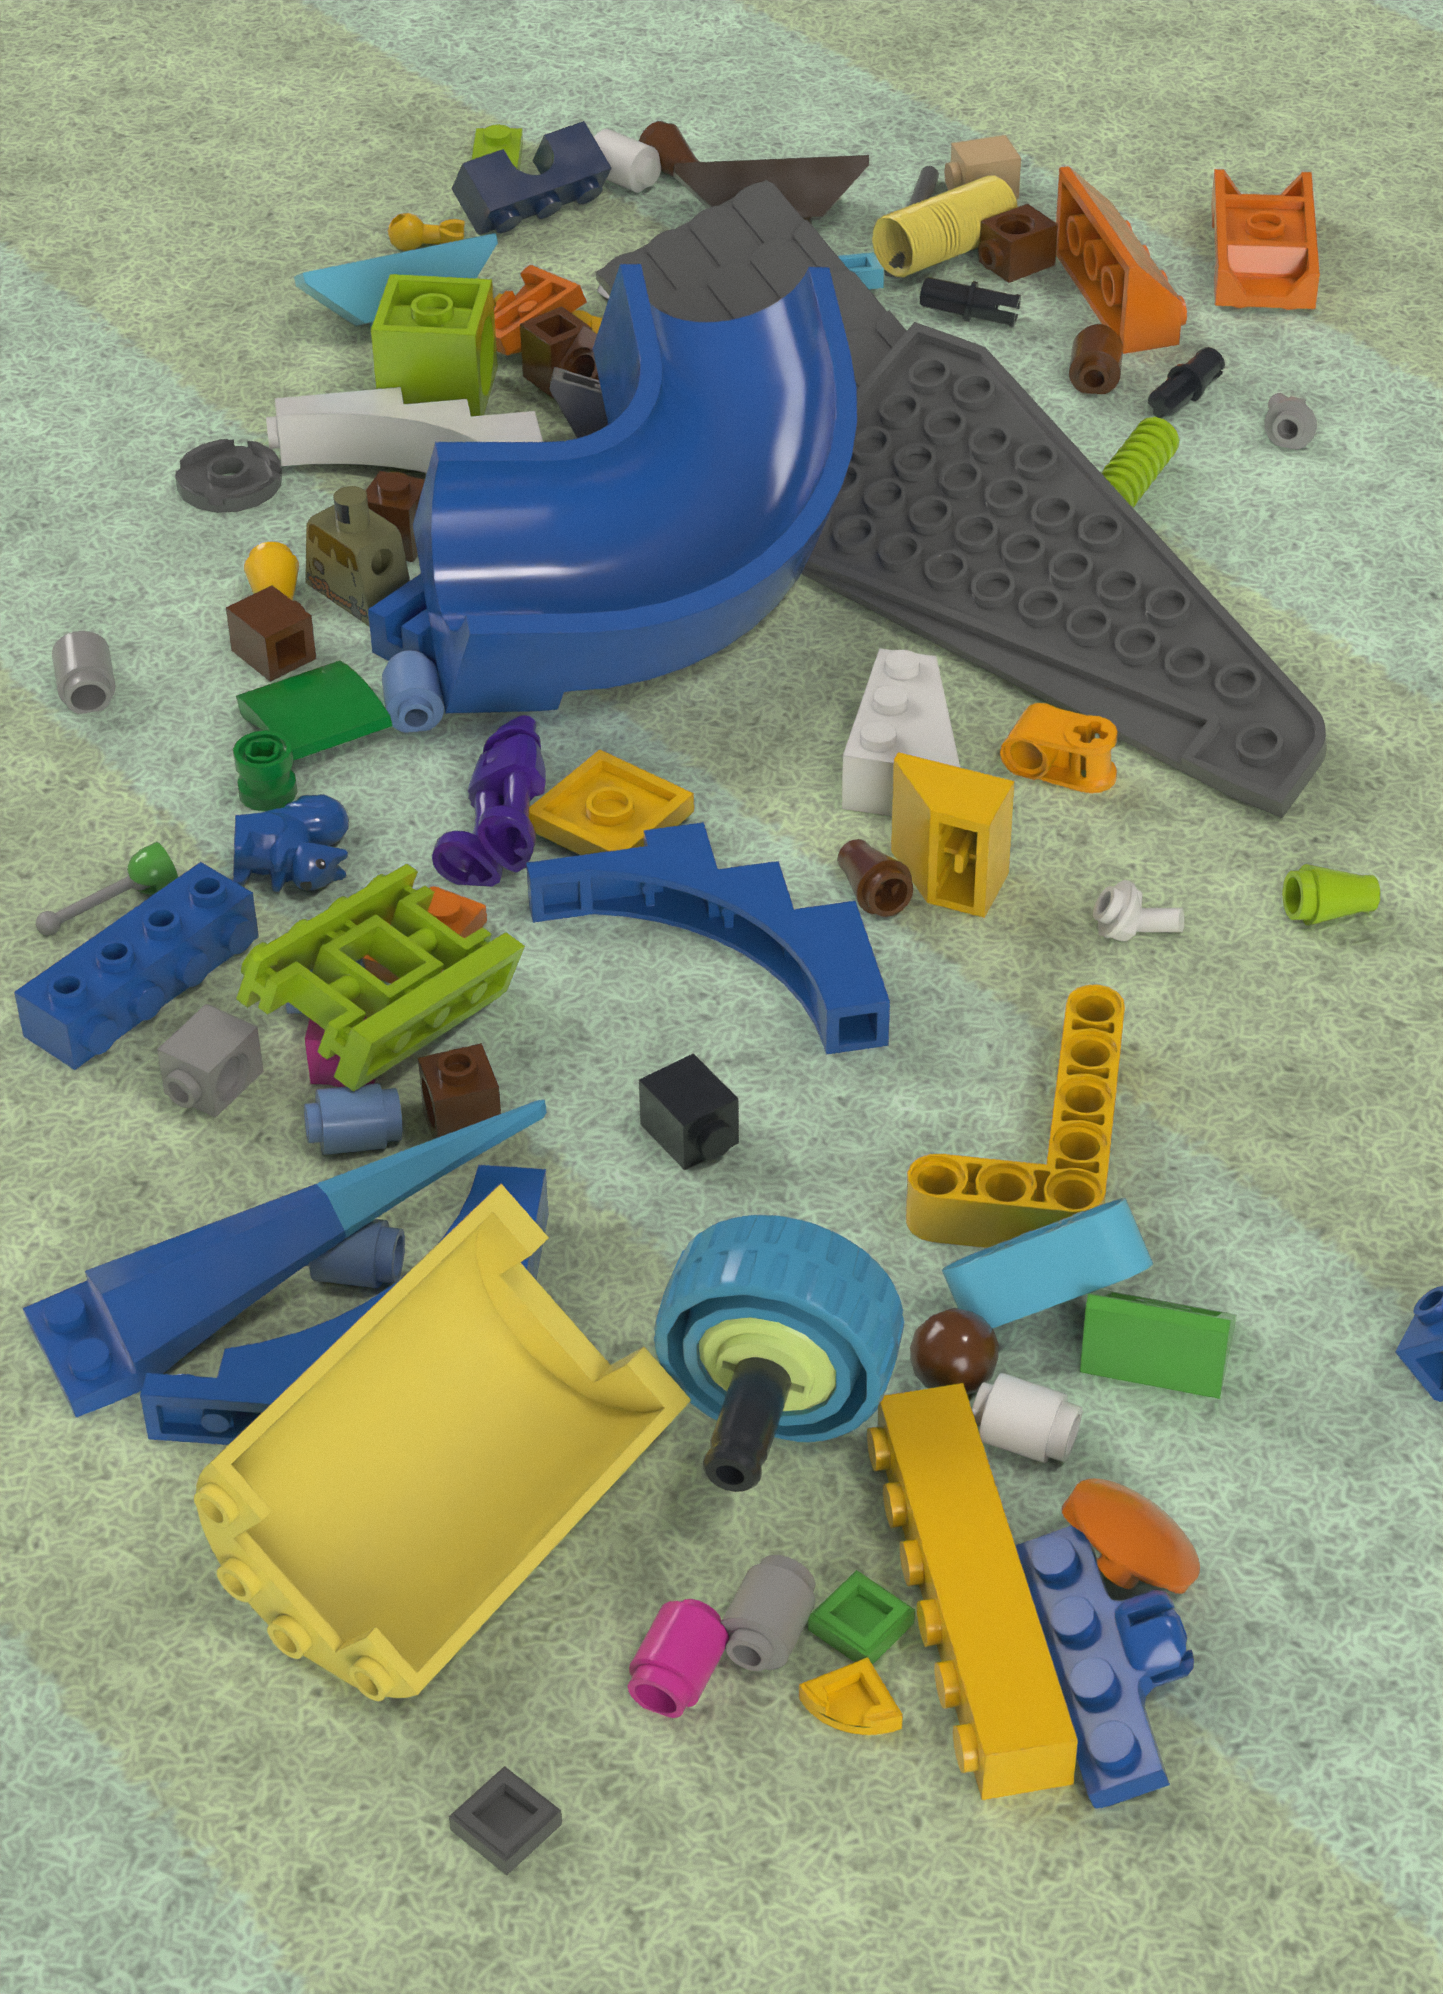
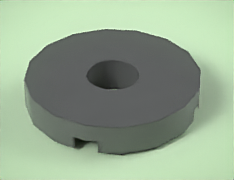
[175,439,282,513]

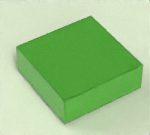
[808,1570,915,1665]

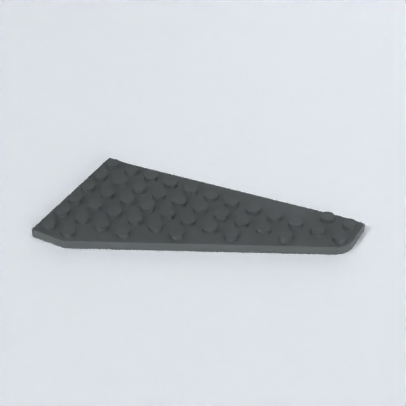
[801,322,1327,818]

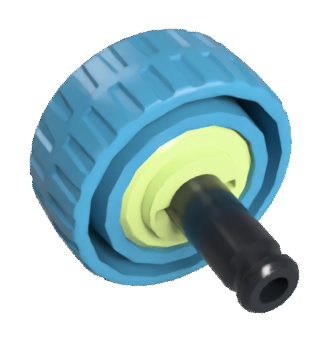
[654,1215,904,1492]

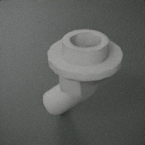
[1264,393,1317,450]

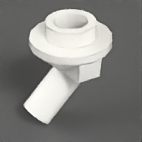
[1093,880,1184,941]

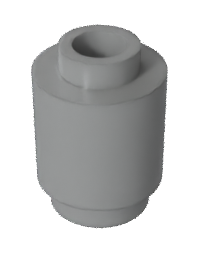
[52,631,116,714]
[721,1555,815,1671]

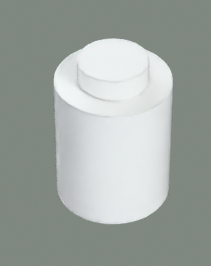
[594,129,661,193]

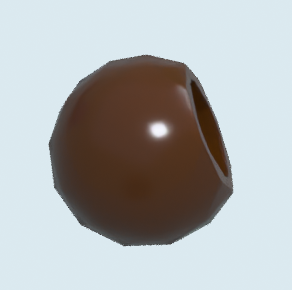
[910,1308,999,1395]

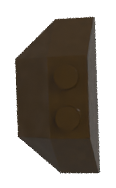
[673,155,869,225]

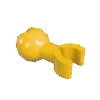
[388,213,465,251]

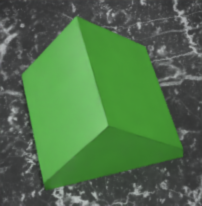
[1080,1289,1237,1399]

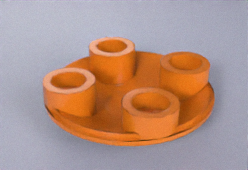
[1062,1478,1200,1594]

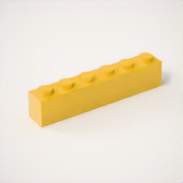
[867,1383,1078,1800]

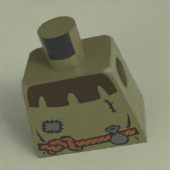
[305,486,410,627]

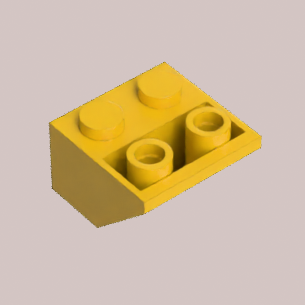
[891,752,1014,918]

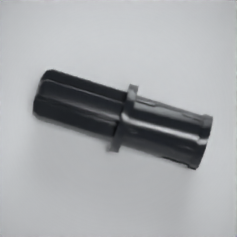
[919,277,1021,327]
[1148,347,1225,418]

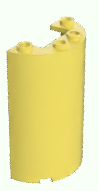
[194,1184,691,1702]

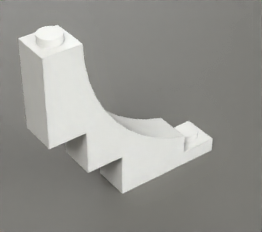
[266,387,543,473]

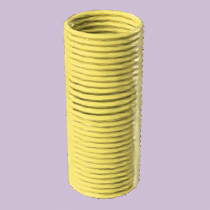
[872,176,1018,277]

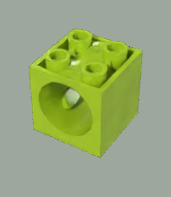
[371,274,498,417]

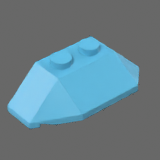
[294,233,498,327]

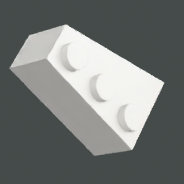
[842,648,960,816]

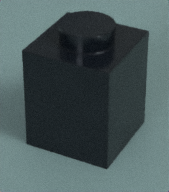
[639,1053,739,1171]

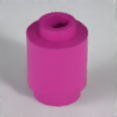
[628,1599,729,1718]

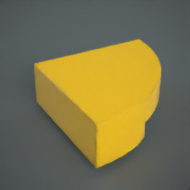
[799,1657,903,1735]

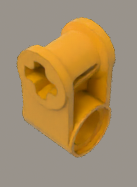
[1000,703,1118,793]

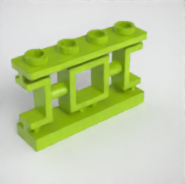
[236,864,525,1092]

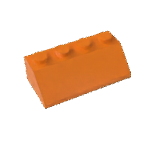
[1056,166,1187,354]

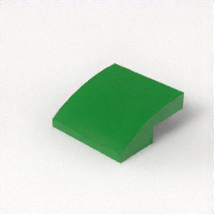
[236,660,393,760]

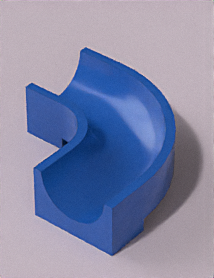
[413,264,857,714]

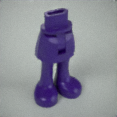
[432,715,546,887]

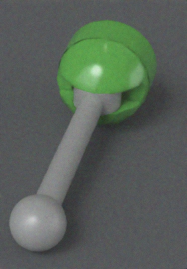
[36,841,178,936]

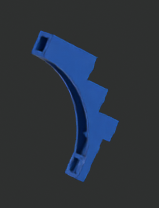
[526,822,890,1055]

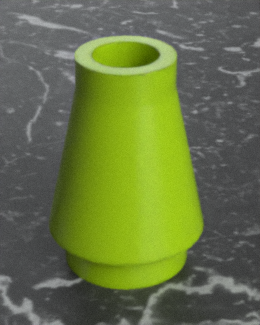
[1282,864,1380,926]

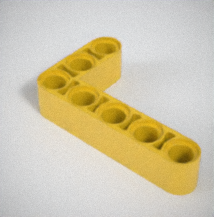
[906,984,1125,1248]

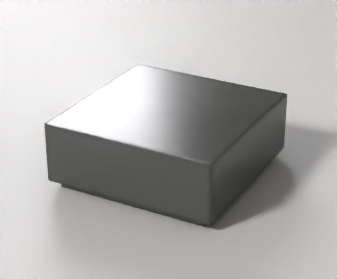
[449,1766,562,1875]

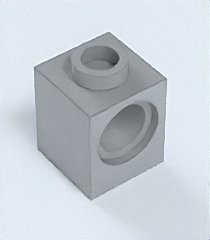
[157,1004,264,1118]

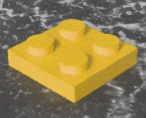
[529,749,694,855]

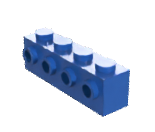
[14,862,259,1070]

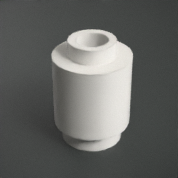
[972,1373,1083,1463]

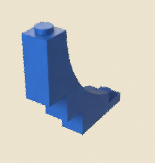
[140,1165,549,1445]

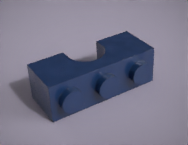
[451,121,612,235]

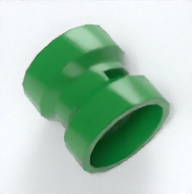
[233,730,298,812]

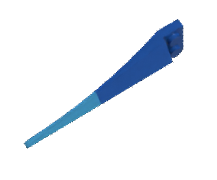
[23,1099,547,1417]

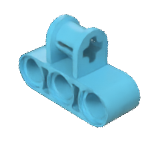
[942,1198,1153,1328]

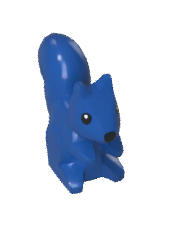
[233,794,349,892]

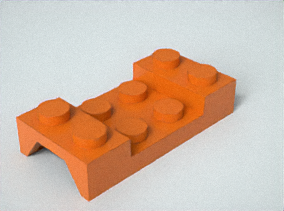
[1211,169,1320,310]

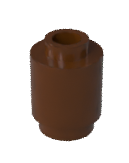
[1069,324,1123,394]

